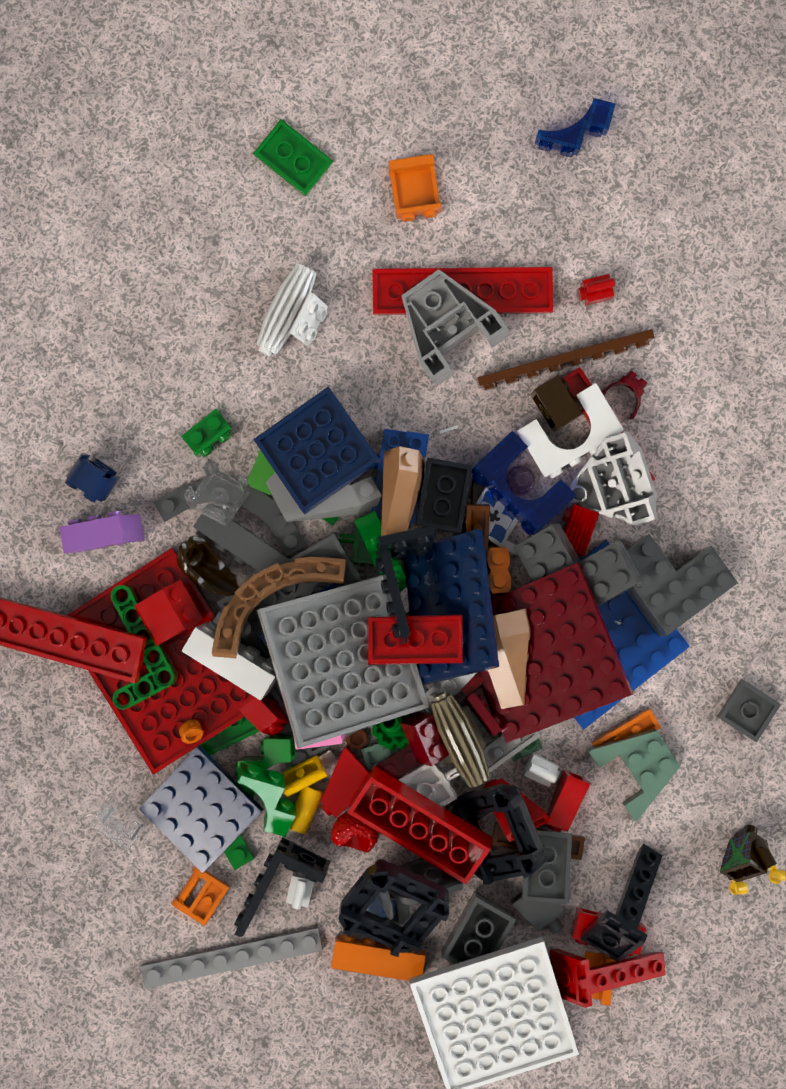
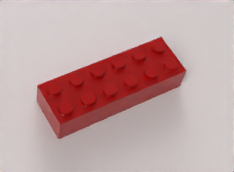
[347,766,492,884]

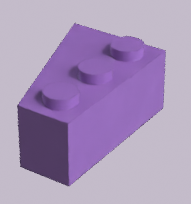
[59,511,145,554]

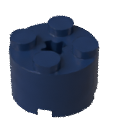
[65,453,120,503]

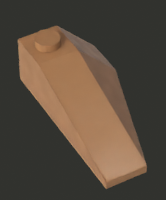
[381,446,424,536]
[488,609,531,709]

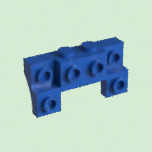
[371,428,429,524]

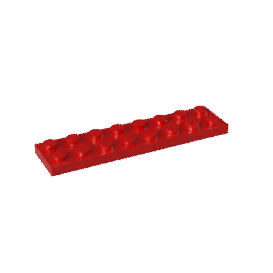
[372,267,553,315]
[0,597,147,683]

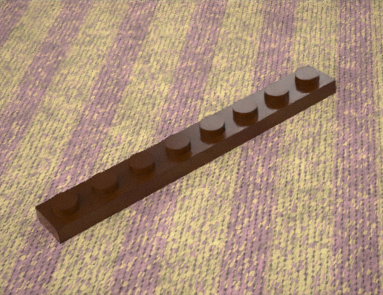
[476,329,655,391]

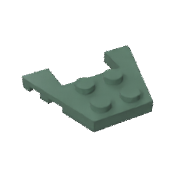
[587,728,680,821]

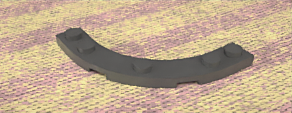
[153,480,307,557]

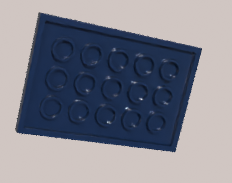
[404,529,499,685]

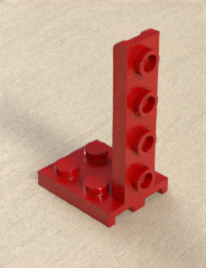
[550,949,666,1008]

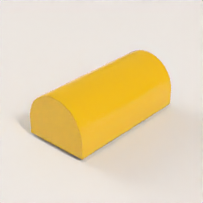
[281,755,328,797]
[290,785,324,834]

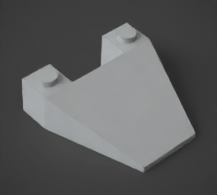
[402,269,511,387]
[266,472,382,522]

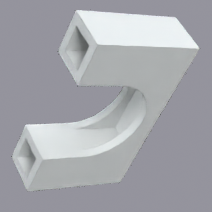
[517,383,624,478]

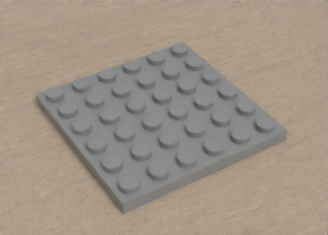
[257,575,429,749]

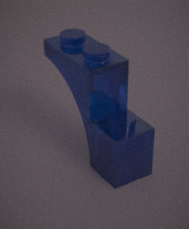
[534,98,616,157]

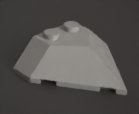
[559,432,657,525]

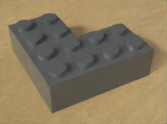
[514,523,644,606]
[626,534,738,637]

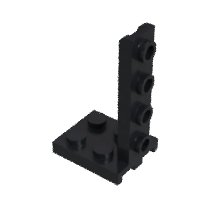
[375,526,435,645]
[234,837,331,937]
[580,843,663,963]

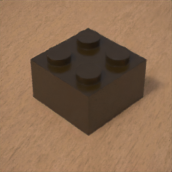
[530,375,582,433]

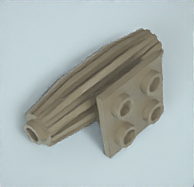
[430,691,490,787]

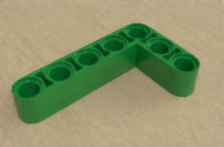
[111,585,178,709]

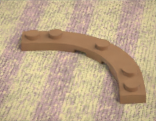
[212,557,347,659]

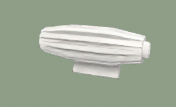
[256,264,328,357]

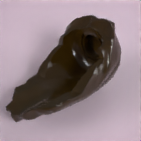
[177,535,239,596]

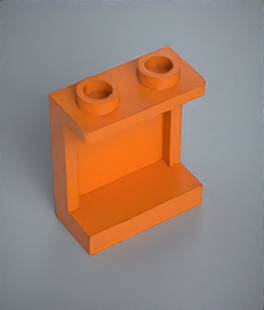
[388,154,441,222]

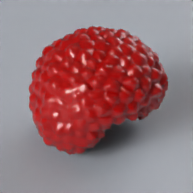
[331,811,379,853]

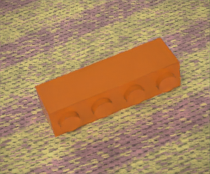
[331,933,426,981]

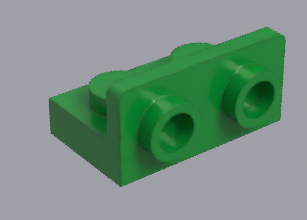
[181,409,233,458]

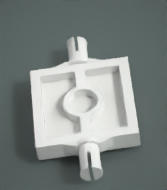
[397,764,461,807]

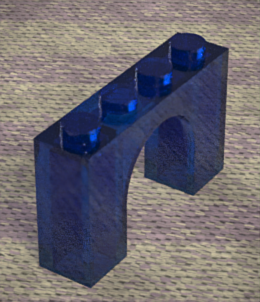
[471,431,576,535]

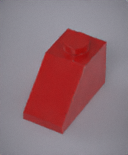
[237,695,288,735]

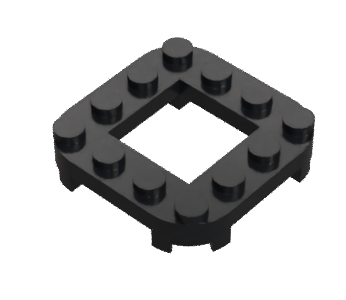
[449,784,547,885]
[338,859,449,957]

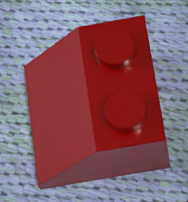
[134,580,204,646]

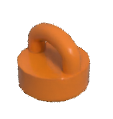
[179,719,203,744]

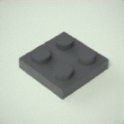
[717,679,781,742]

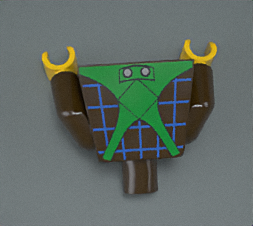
[720,825,786,895]

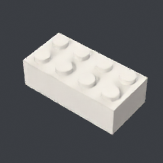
[182,621,277,700]

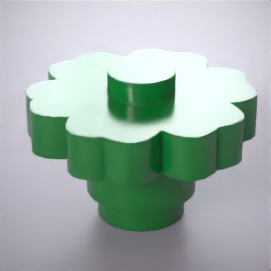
[372,713,412,751]

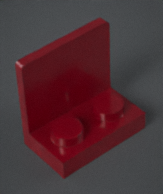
[464,686,502,737]

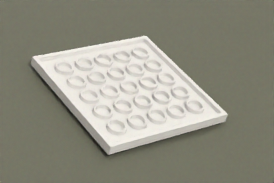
[409,937,579,1089]

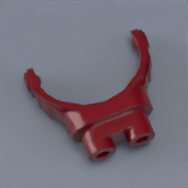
[601,370,648,419]

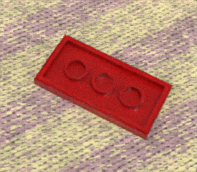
[368,615,463,665]

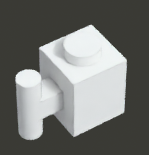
[523,753,560,787]
[286,872,314,909]

